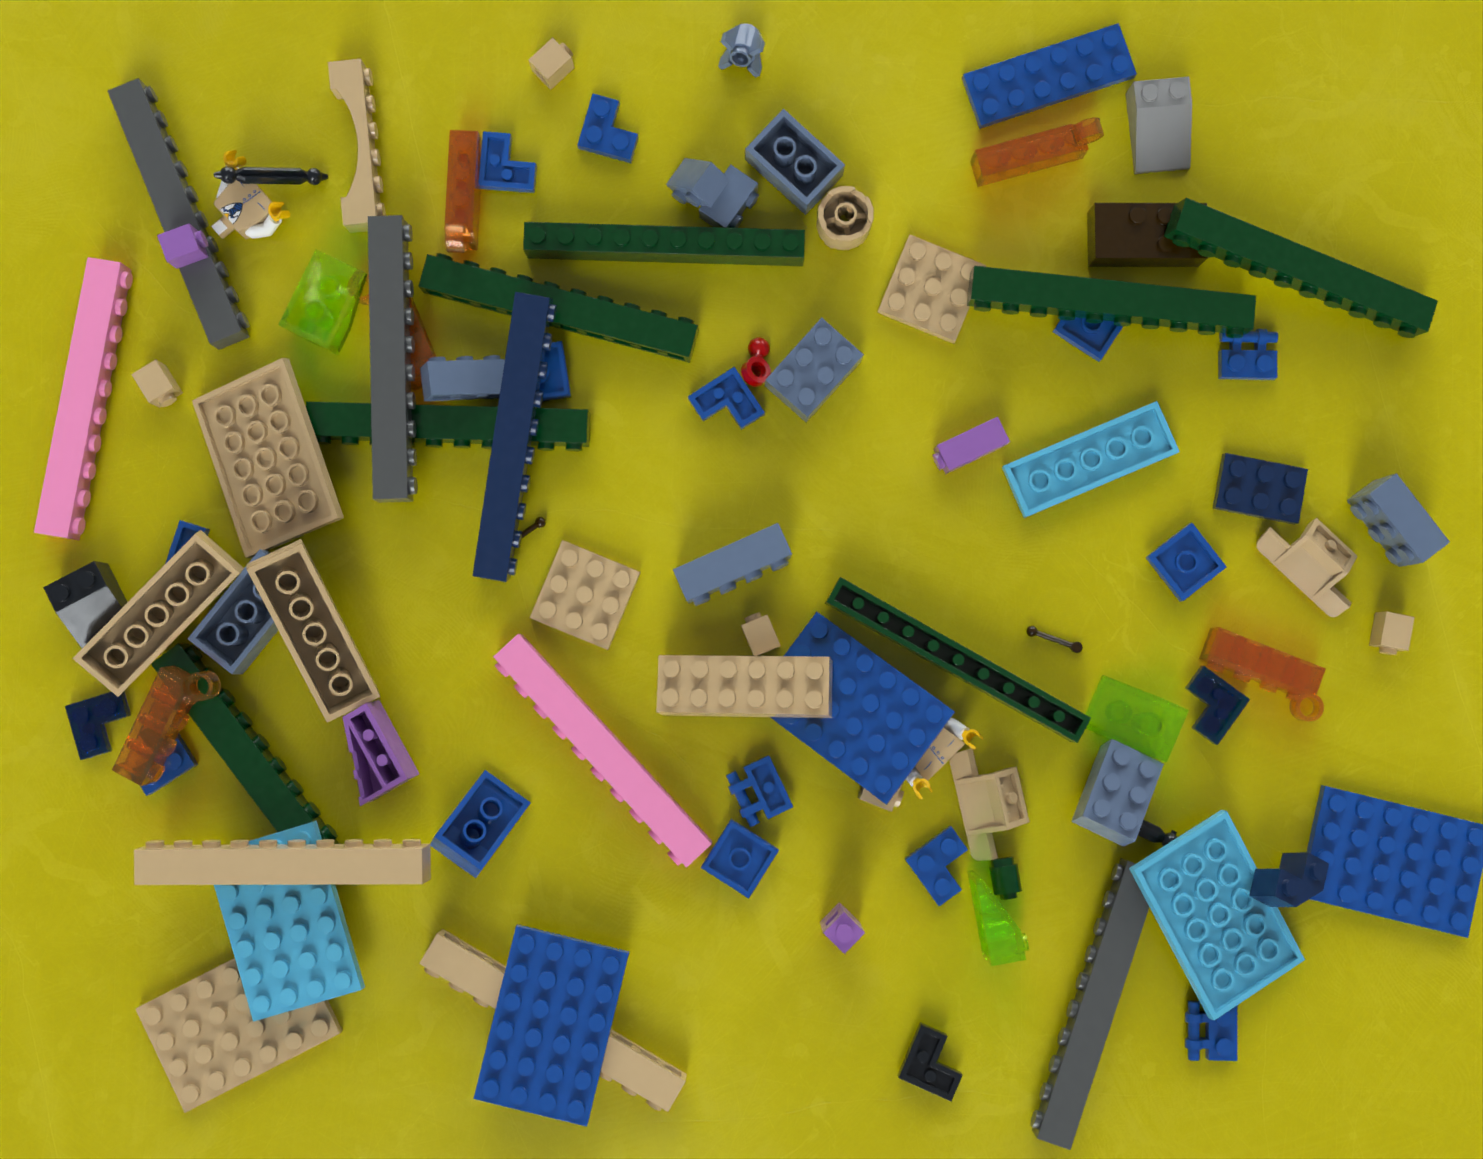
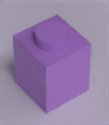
[157,223,208,269]

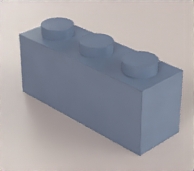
[420,355,505,401]

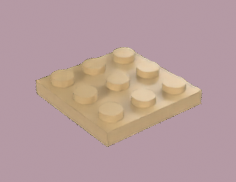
[877,234,986,344]
[530,540,641,650]

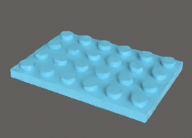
[1129,810,1305,1020]
[214,820,365,1022]

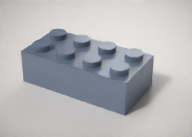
[673,523,792,606]
[188,549,278,675]

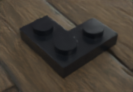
[897,1022,963,1101]

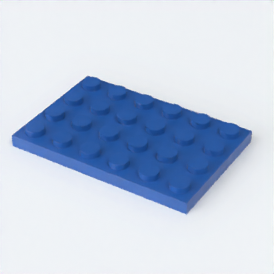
[770,612,955,805]
[1307,785,1483,938]
[473,924,629,1127]

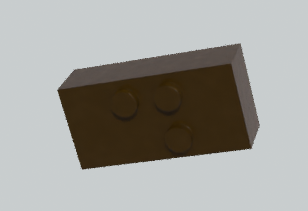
[1087,203,1208,267]

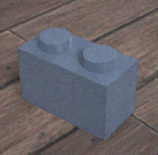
[666,158,730,207]
[699,164,759,228]

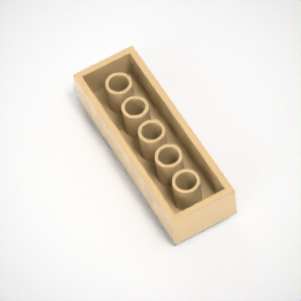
[72,530,244,697]
[246,539,380,722]
[656,655,833,718]

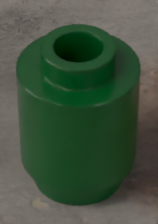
[989,857,1022,900]

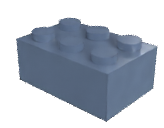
[745,109,845,215]
[765,318,864,422]
[1347,473,1450,567]
[1071,739,1164,846]

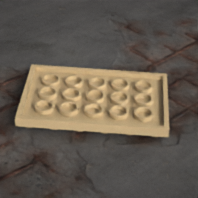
[192,358,344,558]
[136,958,343,1112]

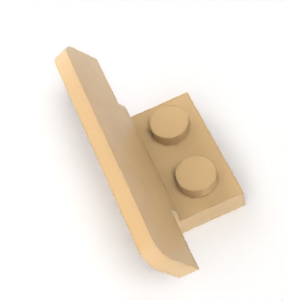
[1257,518,1358,617]
[949,749,1030,861]

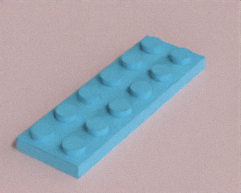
[1002,401,1180,518]

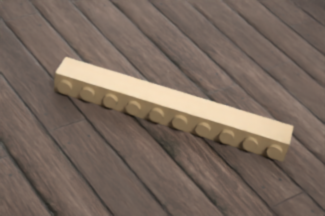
[134,839,431,885]
[419,929,687,1112]

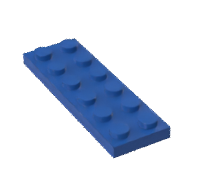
[962,23,1137,129]

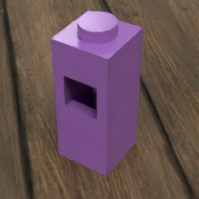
[932,417,1010,474]
[820,902,865,954]

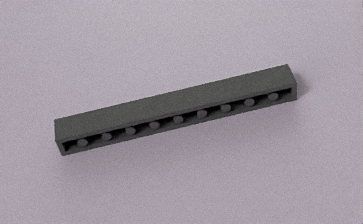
[108,78,250,350]
[368,215,418,503]
[1030,858,1149,1150]

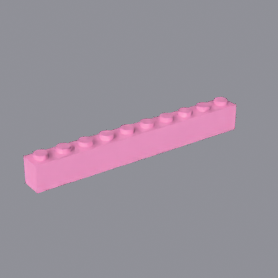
[34,257,133,540]
[493,634,712,868]

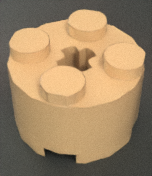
[816,186,874,250]

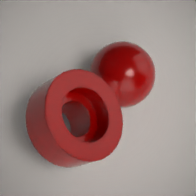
[741,337,771,387]

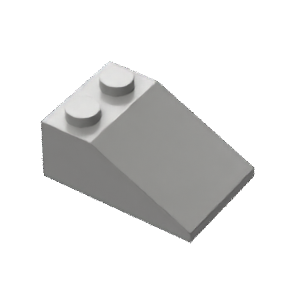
[1125,77,1192,174]

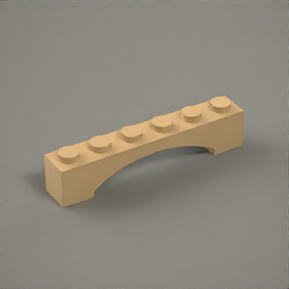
[328,59,386,233]

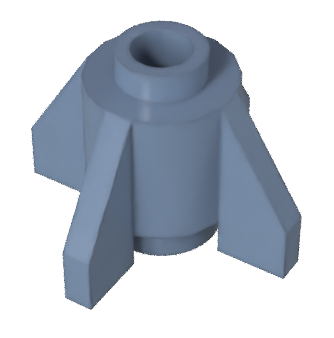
[718,24,765,78]

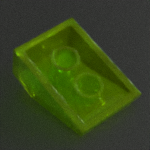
[278,249,367,355]
[1085,675,1189,763]
[967,870,1029,966]

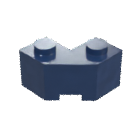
[1249,852,1329,907]

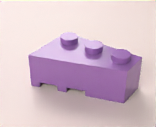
[343,700,420,806]

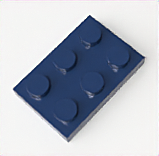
[1213,453,1308,525]

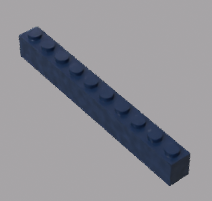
[473,292,557,582]

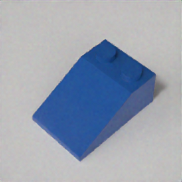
[430,770,531,878]

